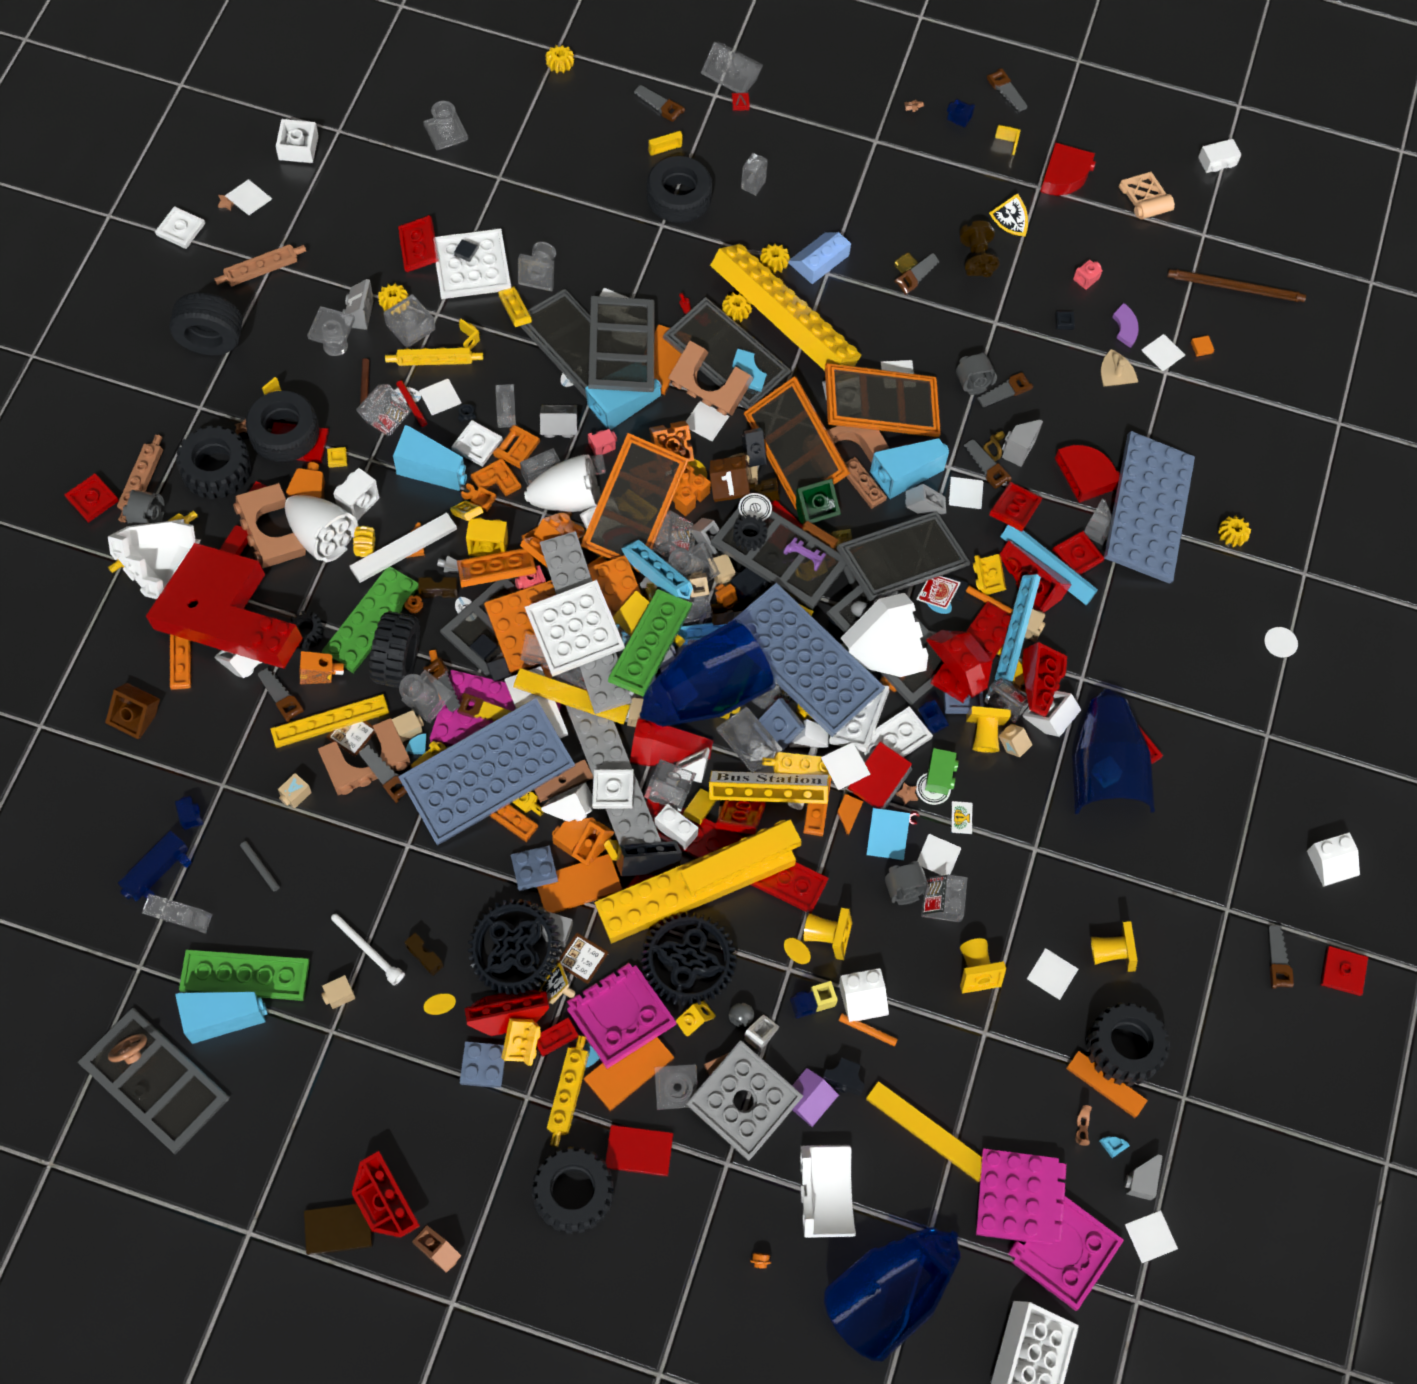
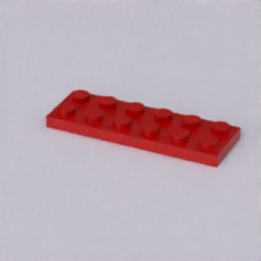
[930,601,1012,703]

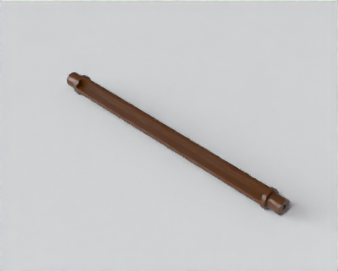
[1167,269,1306,302]

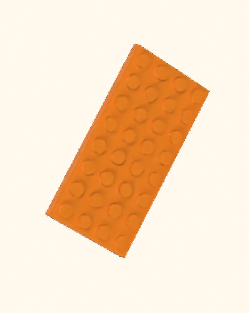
[484,555,642,674]

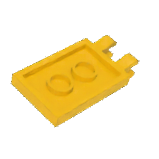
[613,591,685,647]

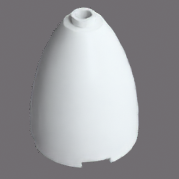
[524,455,601,512]
[285,495,358,562]

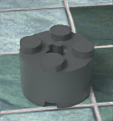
[956,353,997,395]
[122,490,165,526]
[884,861,930,905]

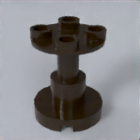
[959,221,1000,277]

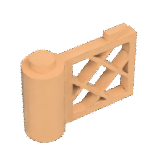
[1119,172,1174,220]

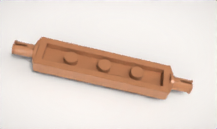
[214,244,306,286]
[117,435,163,523]

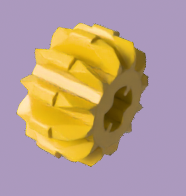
[546,45,574,73]
[760,244,790,274]
[378,283,408,314]
[722,292,752,322]
[1218,516,1251,547]
[353,526,375,557]

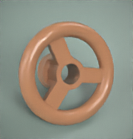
[108,1034,147,1064]

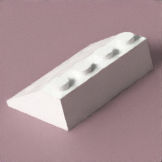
[991,1301,1079,1384]

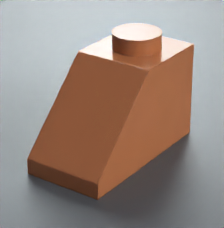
[412,1225,461,1273]

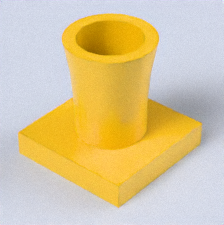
[966,706,1011,753]
[804,908,852,960]
[1091,921,1138,972]
[960,938,1006,993]

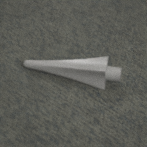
[437,556,459,573]

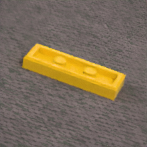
[498,287,532,327]
[450,500,483,521]

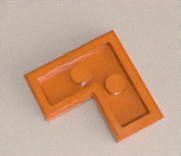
[471,458,521,496]

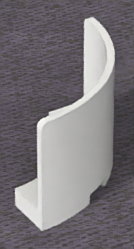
[800,1145,856,1237]

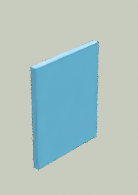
[866,808,910,860]

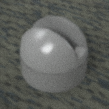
[851,601,867,617]

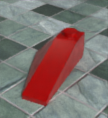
[999,541,1072,613]
[1022,642,1067,717]
[630,719,713,766]

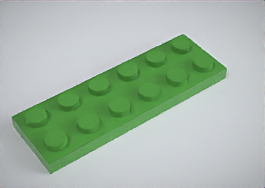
[321,567,418,673]
[608,589,692,697]
[179,950,310,1001]

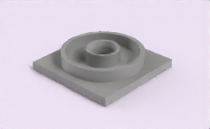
[686,1040,803,1161]

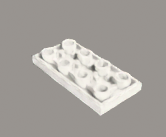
[505,666,568,738]

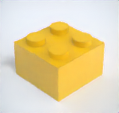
[466,518,509,557]

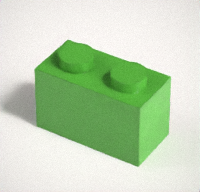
[925,748,959,795]

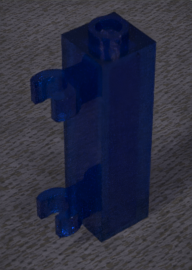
[118,831,192,904]

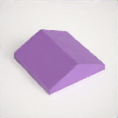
[792,1068,839,1127]

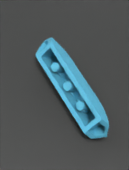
[621,540,693,599]

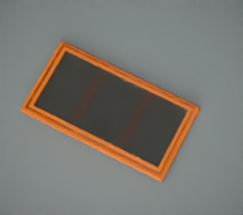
[825,363,941,437]
[744,376,850,510]
[580,433,689,572]

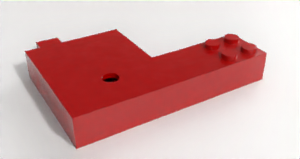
[146,525,303,669]

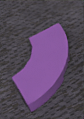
[1112,303,1138,348]

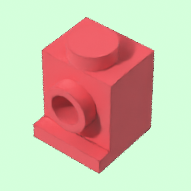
[1073,260,1102,290]
[588,429,617,457]
[515,565,546,590]

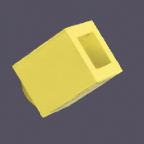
[810,981,838,1012]

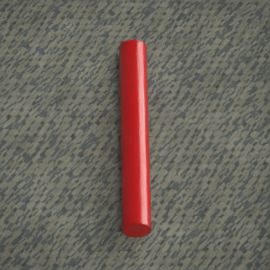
[396,380,427,427]

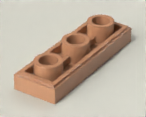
[845,457,887,509]
[534,759,593,802]

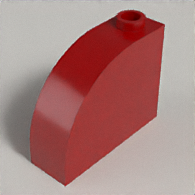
[1040,143,1096,195]
[1055,445,1120,503]

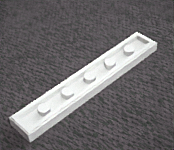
[350,513,457,583]

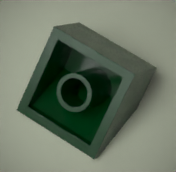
[796,479,841,524]

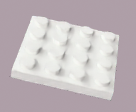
[435,229,511,299]
[525,580,625,677]

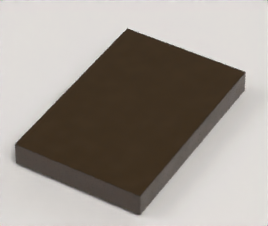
[304,1204,372,1255]

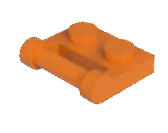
[493,425,540,469]

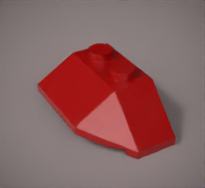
[926,630,993,698]
[464,989,549,1036]
[352,1151,420,1238]

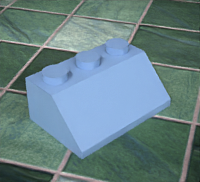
[788,232,851,284]

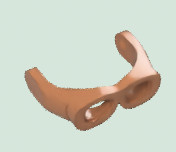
[1075,1105,1092,1146]

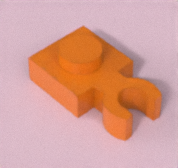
[461,484,496,512]

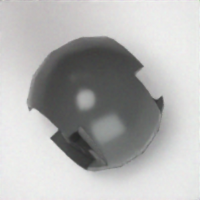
[728,1003,754,1027]

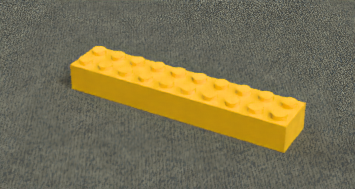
[710,244,861,377]
[594,826,796,944]

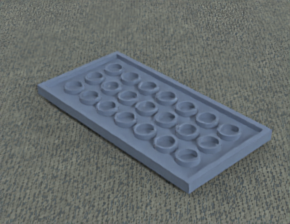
[1104,431,1195,584]
[723,583,885,737]
[398,698,575,845]

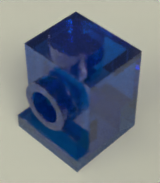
[947,100,975,128]
[918,700,949,734]
[175,796,204,830]
[790,991,817,1019]

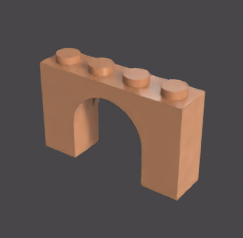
[668,341,754,416]
[803,414,889,481]
[233,483,306,568]
[318,718,411,795]

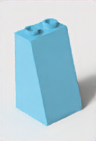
[585,362,661,430]
[393,425,467,491]
[870,438,949,499]
[175,992,268,1044]

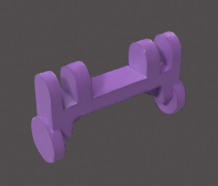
[784,538,826,571]

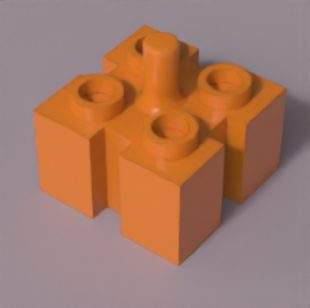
[649,421,694,467]
[659,464,711,516]

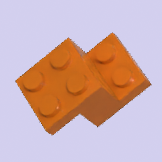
[520,512,586,567]

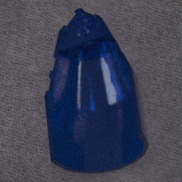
[639,619,776,727]
[1072,689,1155,814]
[824,1227,961,1361]

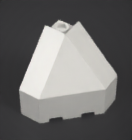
[108,519,200,599]
[841,593,928,677]

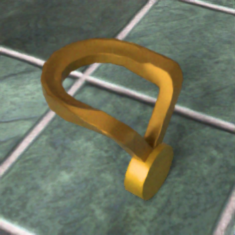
[982,431,1005,461]

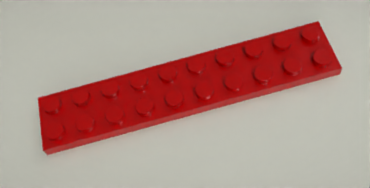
[646,793,829,914]

